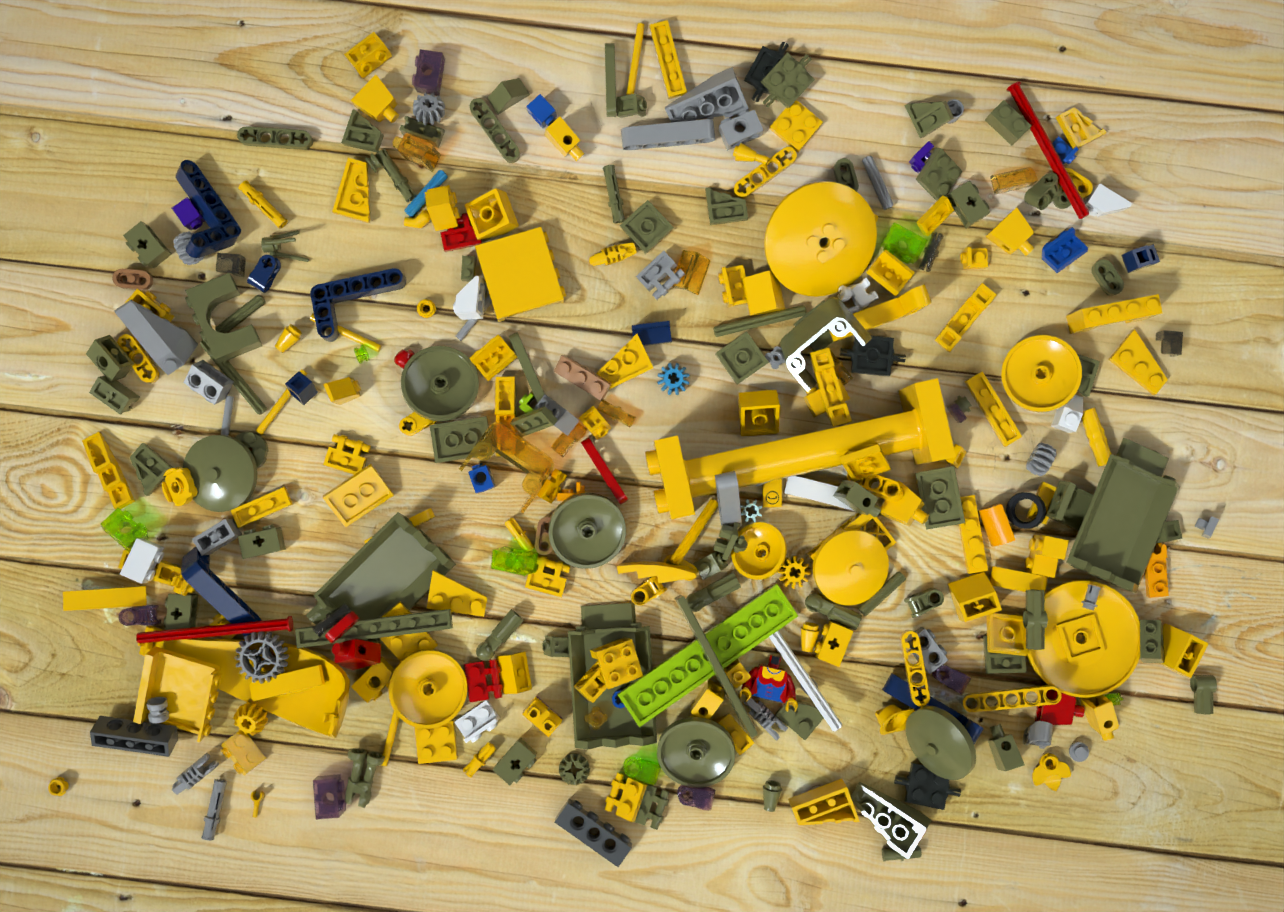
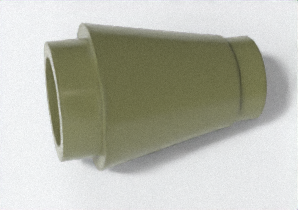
[763,780,782,812]

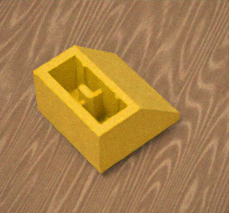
[947,572,1002,622]
[1159,623,1209,678]

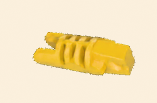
[589,242,637,266]

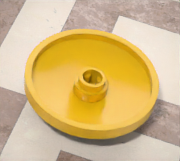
[1001,335,1082,412]
[813,529,889,605]
[388,650,467,729]

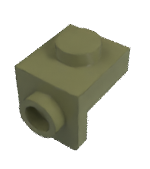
[694,551,728,580]

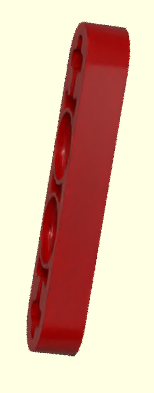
[581,437,628,505]

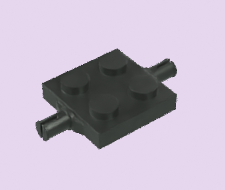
[744,42,789,102]
[840,335,906,377]
[894,763,961,810]

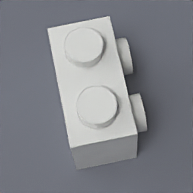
[120,538,164,584]

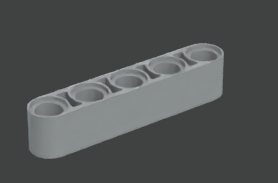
[621,119,715,150]
[715,471,742,527]

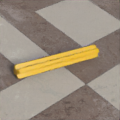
[670,499,718,565]

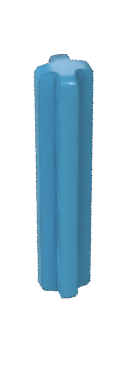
[405,170,448,217]

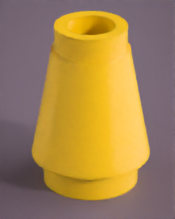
[275,324,302,353]
[801,622,820,652]

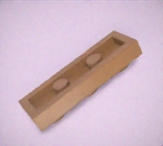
[553,354,612,401]

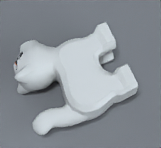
[837,278,879,314]

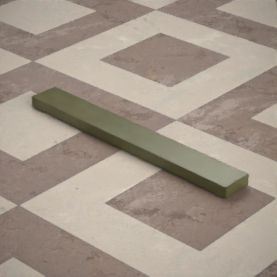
[674,595,757,738]
[295,609,453,648]

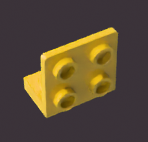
[590,637,643,689]

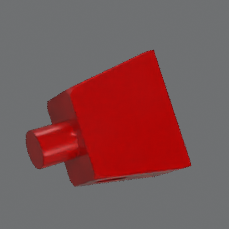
[332,639,381,670]
[1035,685,1085,725]

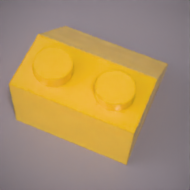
[464,188,519,240]
[738,390,780,436]

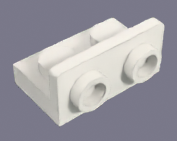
[455,700,500,743]

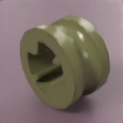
[365,153,383,173]

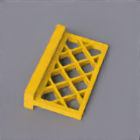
[807,512,897,561]

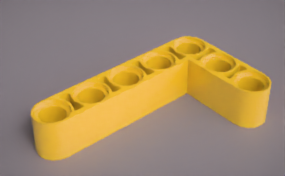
[829,284,932,342]

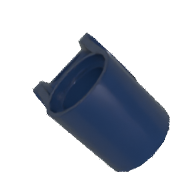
[247,255,281,293]

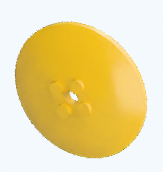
[764,181,877,297]
[1025,580,1140,698]

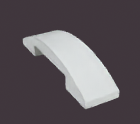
[784,476,854,511]

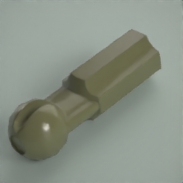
[686,572,741,612]
[805,593,862,630]
[476,609,524,661]

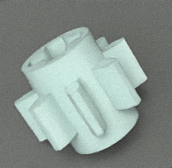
[740,499,762,522]

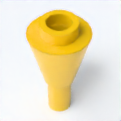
[733,143,769,164]

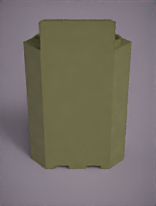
[1066,438,1180,593]
[306,512,456,643]
[568,603,657,750]

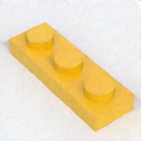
[231,487,293,528]

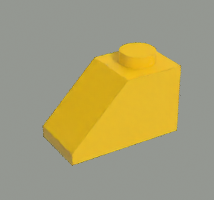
[323,377,361,405]

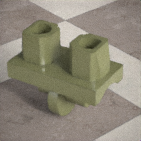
[713,522,748,560]

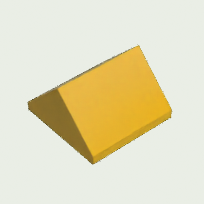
[742,271,785,316]

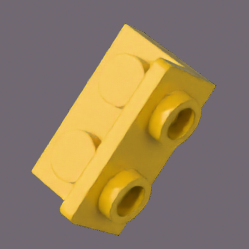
[344,32,392,78]

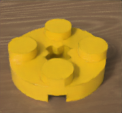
[162,467,198,506]

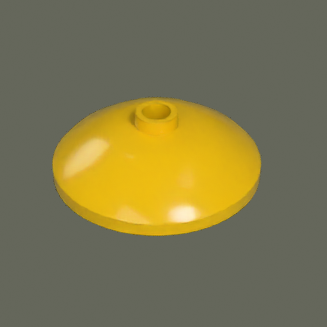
[731,522,787,580]

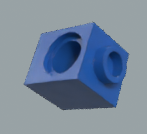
[526,94,557,128]
[468,463,496,494]

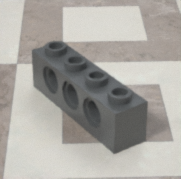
[90,715,178,757]
[554,799,632,867]

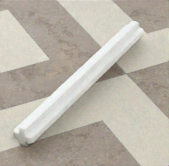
[769,631,842,731]

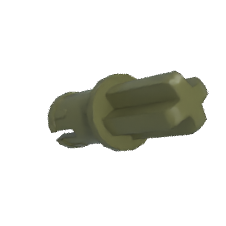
[882,846,922,861]

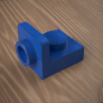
[1052,137,1078,165]

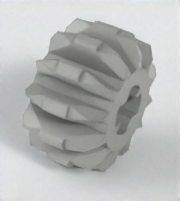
[413,92,445,126]
[173,231,204,265]
[1026,442,1056,476]

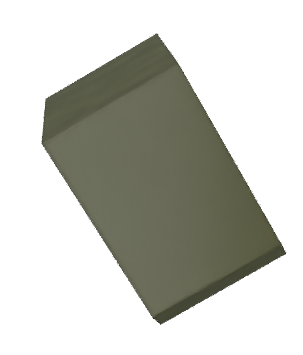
[488,78,530,114]

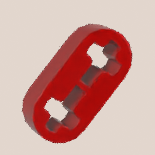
[325,611,360,644]

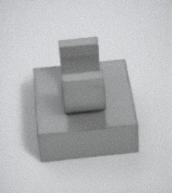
[1195,516,1219,539]

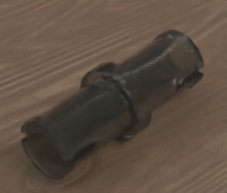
[919,232,944,272]
[312,603,352,637]

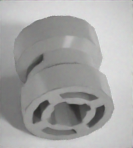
[947,99,964,124]
[147,697,169,723]

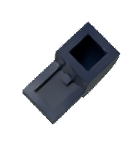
[1121,244,1160,273]

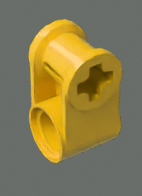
[399,412,437,436]
[631,576,668,606]

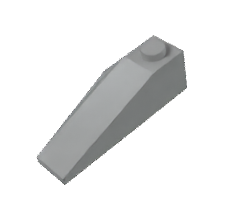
[665,67,749,123]
[114,300,198,375]

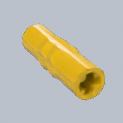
[1081,407,1112,467]

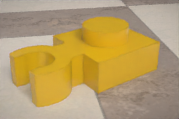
[537,468,567,504]

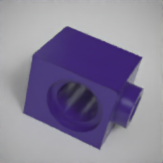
[172,197,205,230]

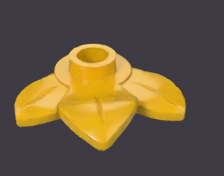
[1032,753,1071,792]

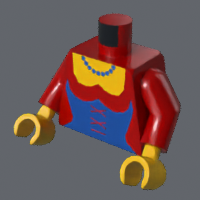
[738,655,798,712]

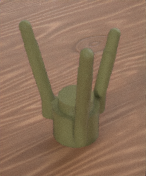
[261,230,309,262]

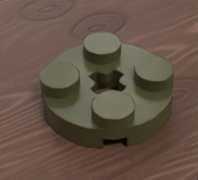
[234,432,268,469]

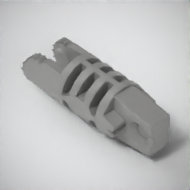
[744,697,788,741]
[172,753,219,795]

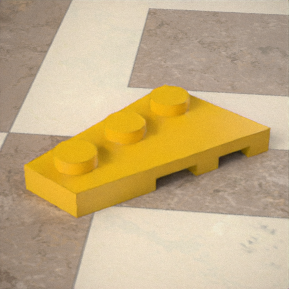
[332,157,370,223]
[1108,329,1168,395]
[596,334,654,390]
[427,569,487,617]

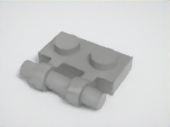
[636,251,685,300]

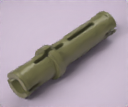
[375,149,417,202]
[603,165,625,224]

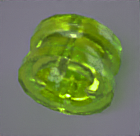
[354,345,370,364]

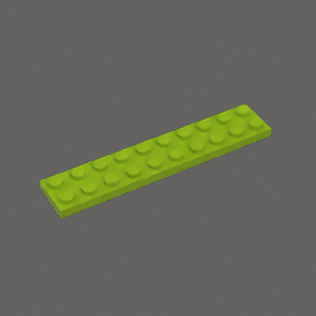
[617,584,798,727]

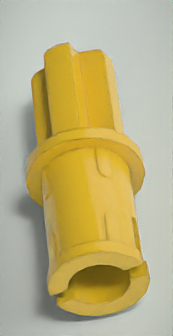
[505,518,535,554]
[463,742,496,778]

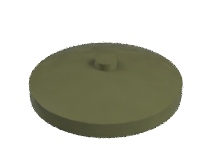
[401,346,479,421]
[183,435,258,512]
[548,493,626,569]
[906,706,976,780]
[657,717,735,788]

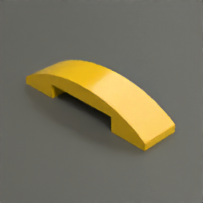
[935,283,997,352]
[810,348,852,427]

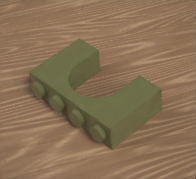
[185,273,263,364]

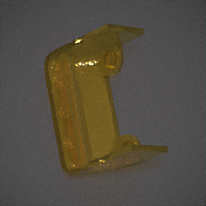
[459,422,554,513]

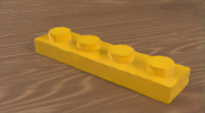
[649,20,687,99]
[965,371,1022,447]
[959,495,988,574]

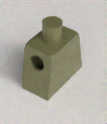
[833,480,881,517]
[988,724,1025,771]

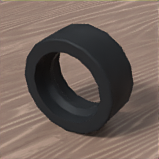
[1006,492,1046,529]

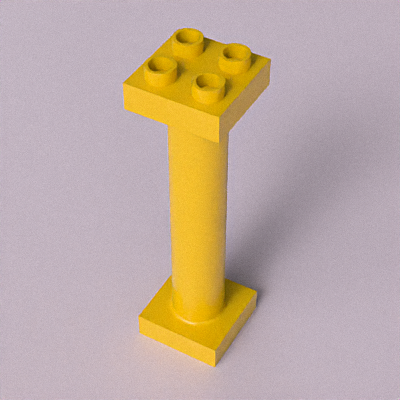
[645,378,956,520]

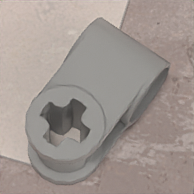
[1023,721,1053,749]

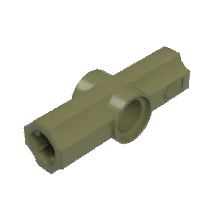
[1023,589,1048,650]

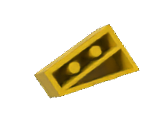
[788,778,860,825]

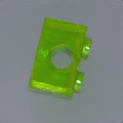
[880,222,928,264]
[100,508,149,553]
[491,546,538,576]

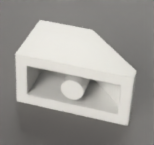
[1084,183,1133,217]
[453,276,486,320]
[1051,395,1083,433]

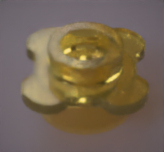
[584,706,608,730]

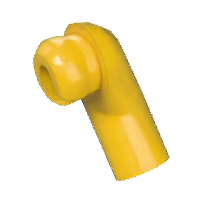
[404,210,431,229]

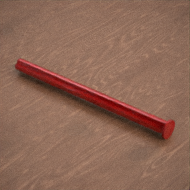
[1006,81,1089,219]
[136,616,294,643]

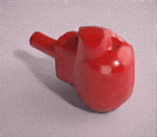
[394,349,415,369]

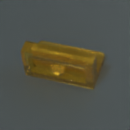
[672,250,710,295]

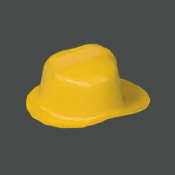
[875,704,915,735]

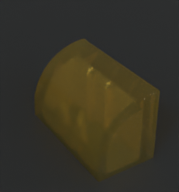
[990,167,1038,195]

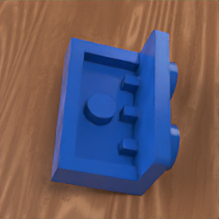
[1042,227,1088,273]

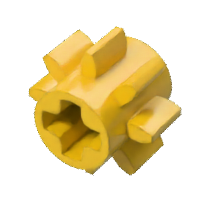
[170,573,195,596]

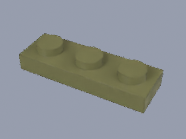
[510,406,558,437]

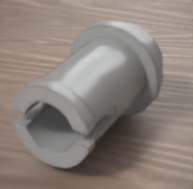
[1081,584,1101,611]

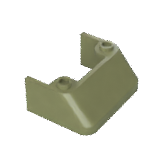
[780,297,872,392]

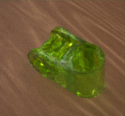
[623,756,661,785]

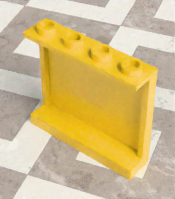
[475,227,566,322]
[133,646,222,742]

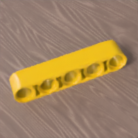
[963,685,1062,712]

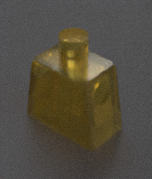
[393,133,441,172]

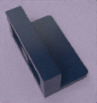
[632,321,672,346]

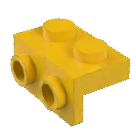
[866,249,915,296]
[718,265,747,308]
[469,335,517,381]
[221,730,266,776]

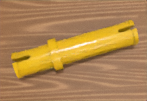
[238,180,288,229]

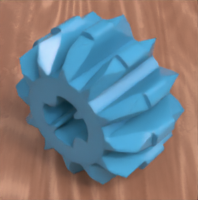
[657,363,689,395]

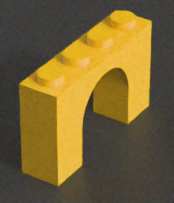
[1066,294,1163,334]

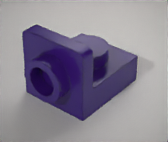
[909,141,934,173]

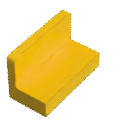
[497,651,532,694]

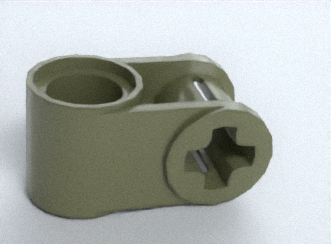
[1024,173,1063,210]
[904,588,944,618]

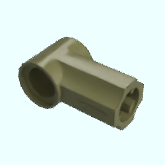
[1190,675,1217,715]

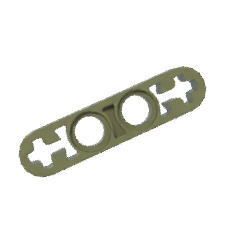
[605,43,616,117]
[469,98,520,163]
[237,126,313,150]
[509,332,545,403]

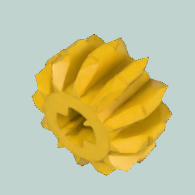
[777,556,811,589]
[233,701,268,736]

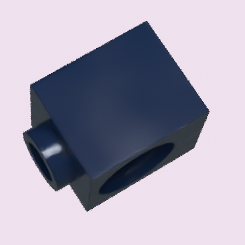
[285,371,318,405]

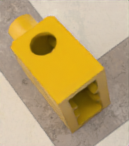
[351,74,399,123]
[544,116,585,161]
[985,207,1034,256]
[880,480,929,526]
[691,679,725,719]
[1079,695,1119,741]

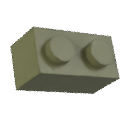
[461,255,476,282]

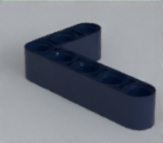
[176,160,241,258]
[310,268,406,342]
[181,547,262,636]
[882,673,984,745]

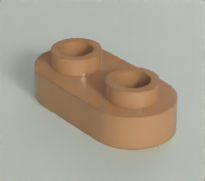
[112,269,153,291]
[535,517,553,555]

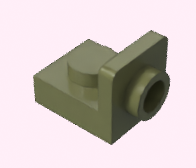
[616,94,647,118]
[1157,520,1183,543]
[542,635,569,657]

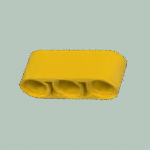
[847,474,904,502]
[990,566,1048,594]

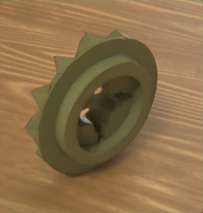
[559,754,590,785]

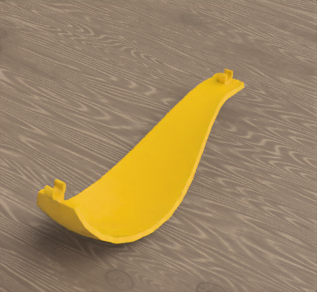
[138,625,350,738]

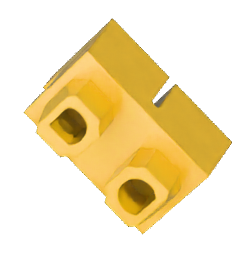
[522,696,563,737]

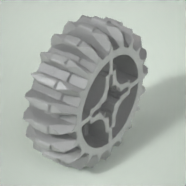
[234,631,289,684]

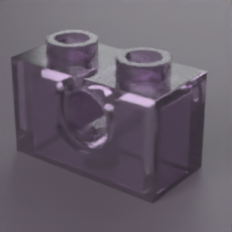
[412,49,445,96]
[313,774,346,820]

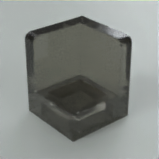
[216,253,246,277]
[1156,330,1183,357]

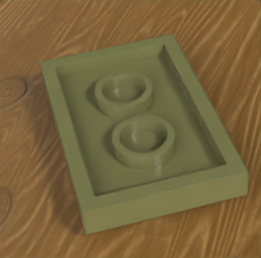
[430,416,493,463]
[915,466,965,530]

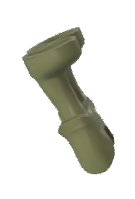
[345,748,385,808]

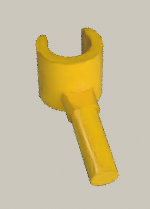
[250,790,265,818]

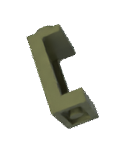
[1046,481,1094,531]

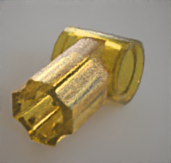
[550,422,588,458]

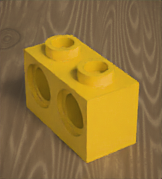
[574,660,606,703]

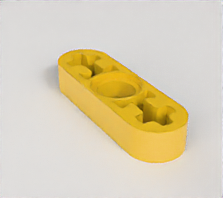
[117,334,160,383]

